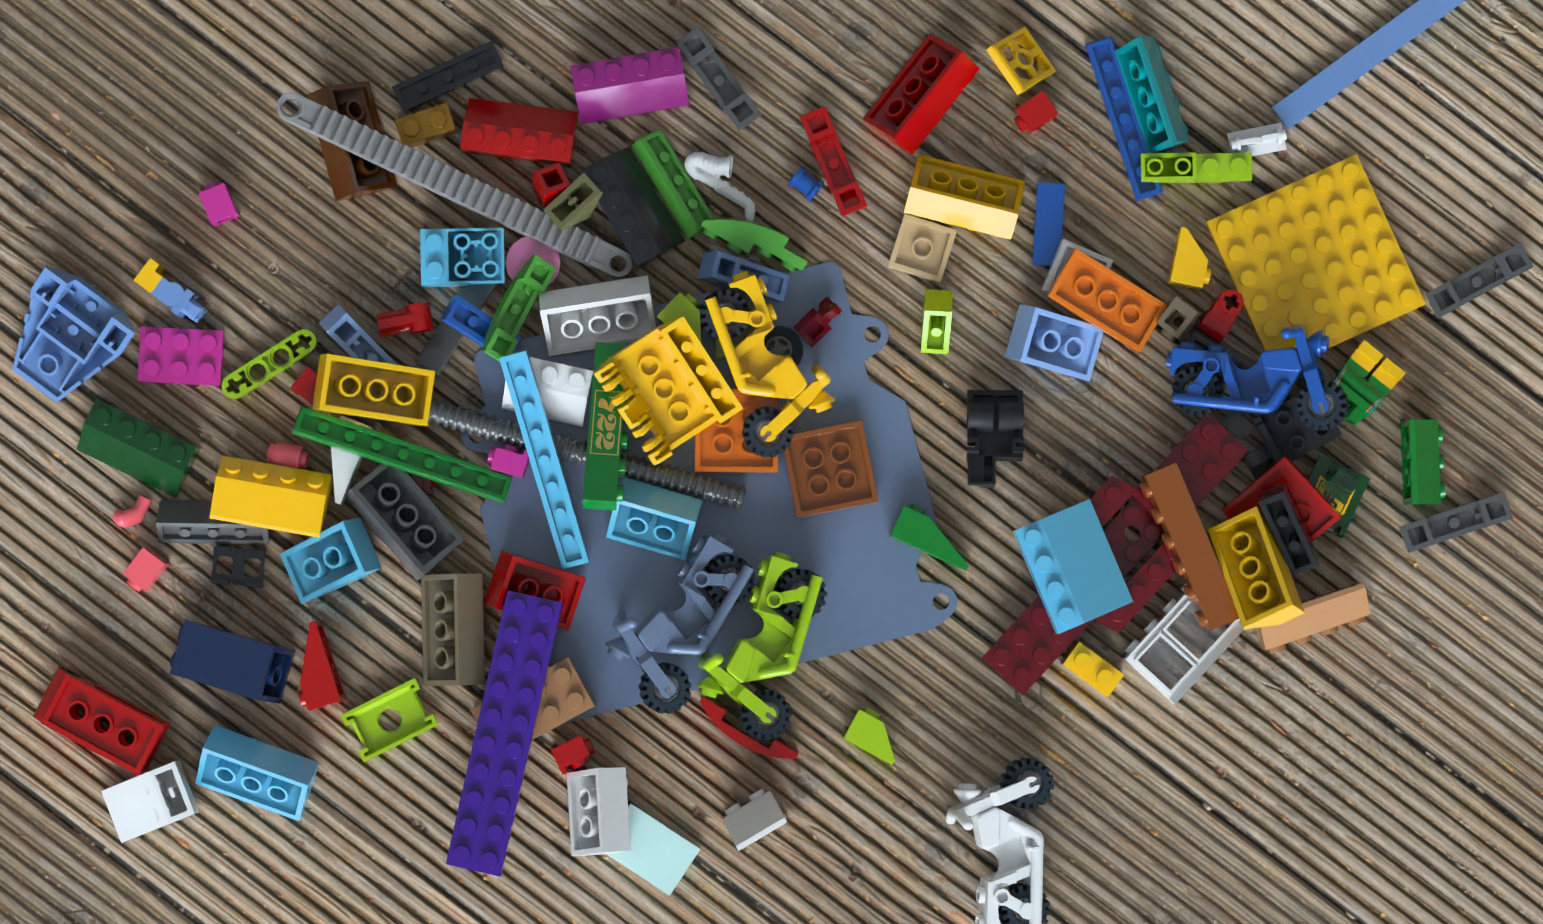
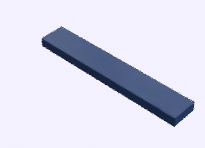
[1085,36,1163,202]

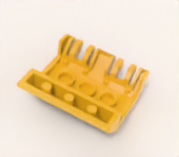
[593,315,743,465]

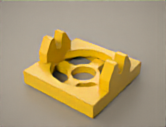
[986,26,1056,95]

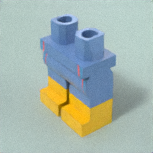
[134,258,207,323]

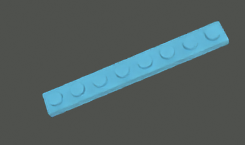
[499,349,590,569]

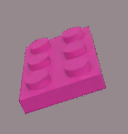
[137,326,225,386]

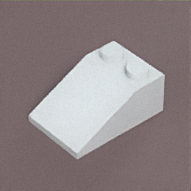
[722,788,787,851]

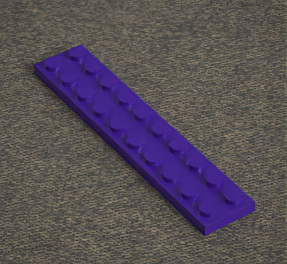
[446,590,563,877]

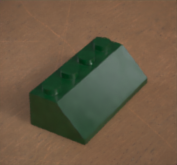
[77,398,201,498]

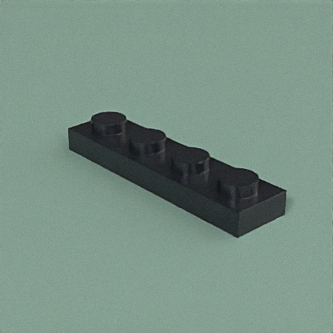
[392,41,504,113]

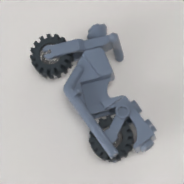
[605,533,755,714]

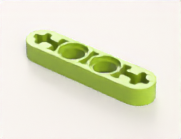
[222,329,318,399]

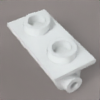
[1227,123,1287,156]

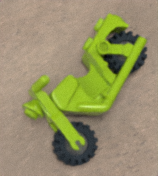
[696,552,827,740]

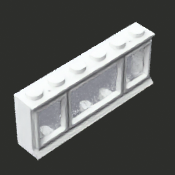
[1123,557,1244,704]

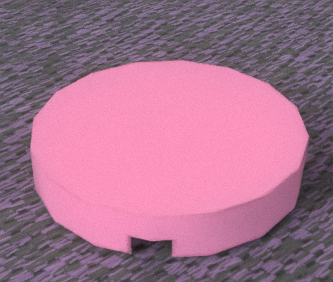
[505,237,561,287]

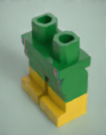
[1329,340,1406,425]

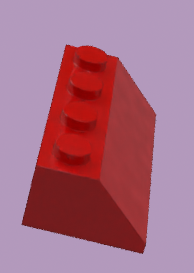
[863,33,980,155]
[460,98,579,167]

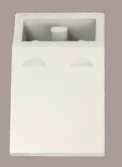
[101,760,199,843]

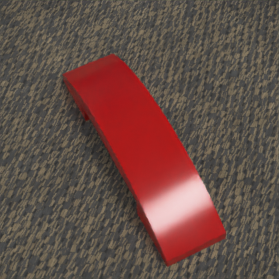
[800,106,868,217]
[700,696,798,759]

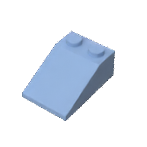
[1005,304,1104,382]

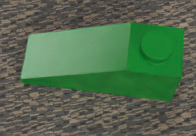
[889,503,969,571]

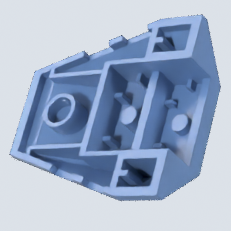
[12,266,136,403]

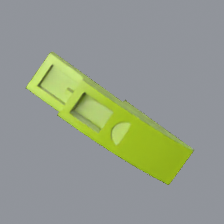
[1141,152,1252,183]

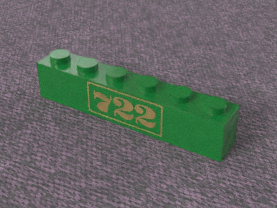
[582,342,629,511]

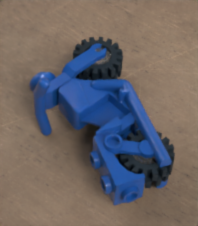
[1166,324,1349,430]

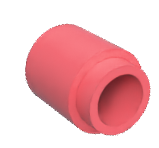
[266,441,309,469]

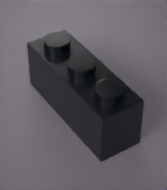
[1258,483,1319,576]

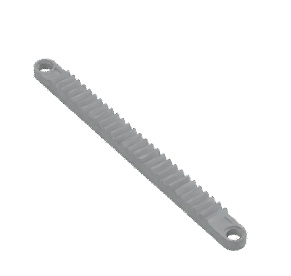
[276,92,632,279]

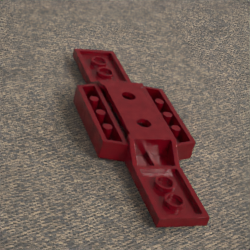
[981,414,1249,696]

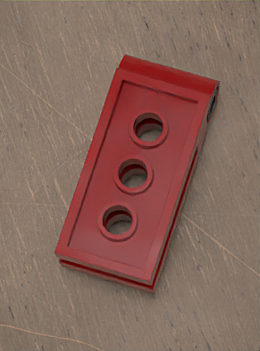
[33,666,171,775]

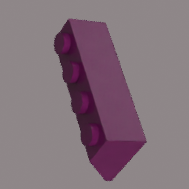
[570,47,690,125]

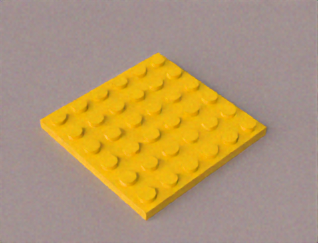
[1205,154,1426,351]

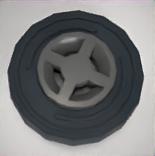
[764,326,803,366]

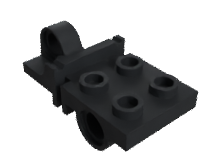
[967,390,1024,488]
[1243,394,1342,479]

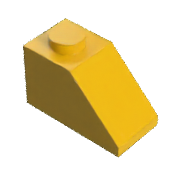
[1168,227,1211,290]

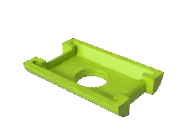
[340,678,438,762]

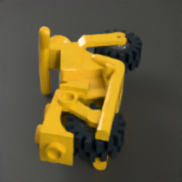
[700,270,836,458]

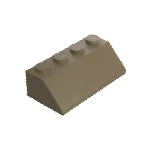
[421,573,485,686]

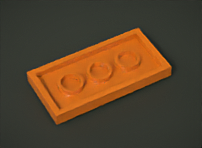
[1046,248,1168,353]

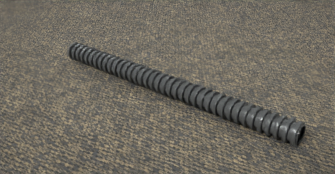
[428,399,746,510]

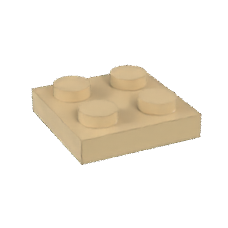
[888,214,957,284]

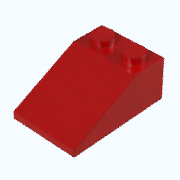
[484,550,586,630]
[298,621,346,711]

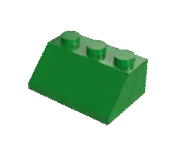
[1400,419,1445,505]

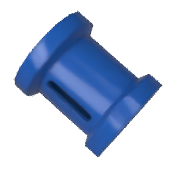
[788,166,825,202]

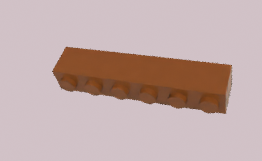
[1140,463,1239,631]

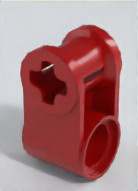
[1196,290,1244,343]

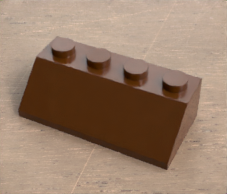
[307,81,397,201]

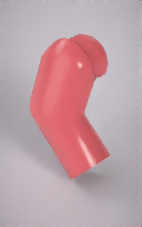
[113,495,152,528]

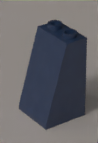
[170,620,296,704]

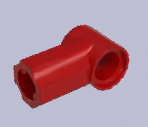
[376,302,434,338]

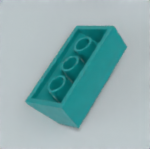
[1114,36,1189,153]

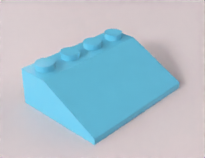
[1012,499,1133,634]

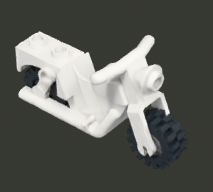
[945,758,1054,924]

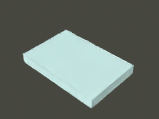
[607,803,700,896]

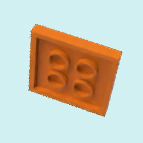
[695,389,779,473]

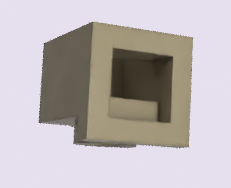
[1156,296,1203,342]

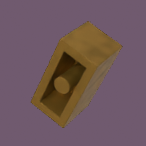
[394,103,458,148]

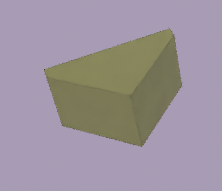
[544,173,603,231]

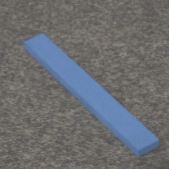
[1271,0,1465,130]

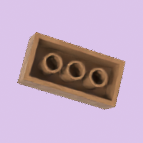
[470,656,597,740]

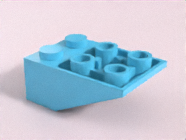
[420,228,505,287]

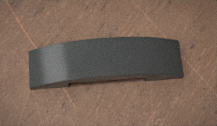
[676,27,762,131]
[1425,243,1534,318]
[1399,492,1513,553]

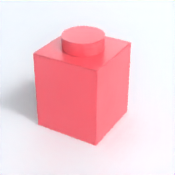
[123,547,169,592]

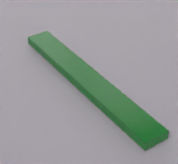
[292,406,513,504]

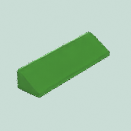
[632,129,713,239]

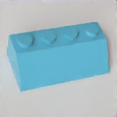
[195,725,319,821]

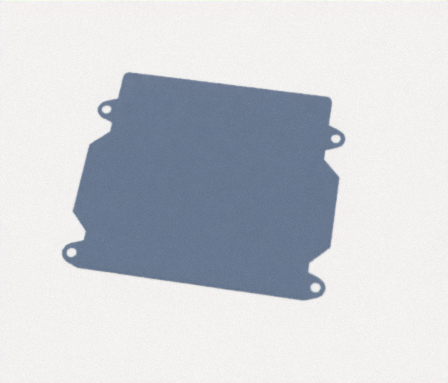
[461,262,957,723]

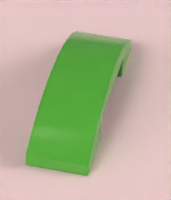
[482,255,557,362]

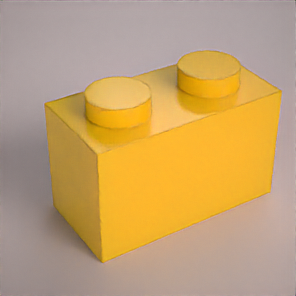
[1061,642,1124,697]

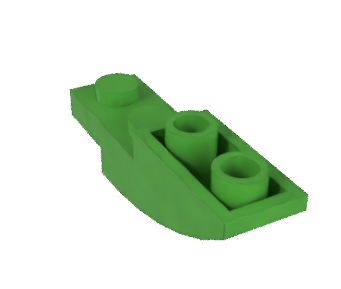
[700,217,808,272]

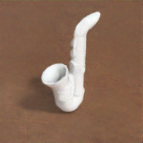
[684,152,755,222]

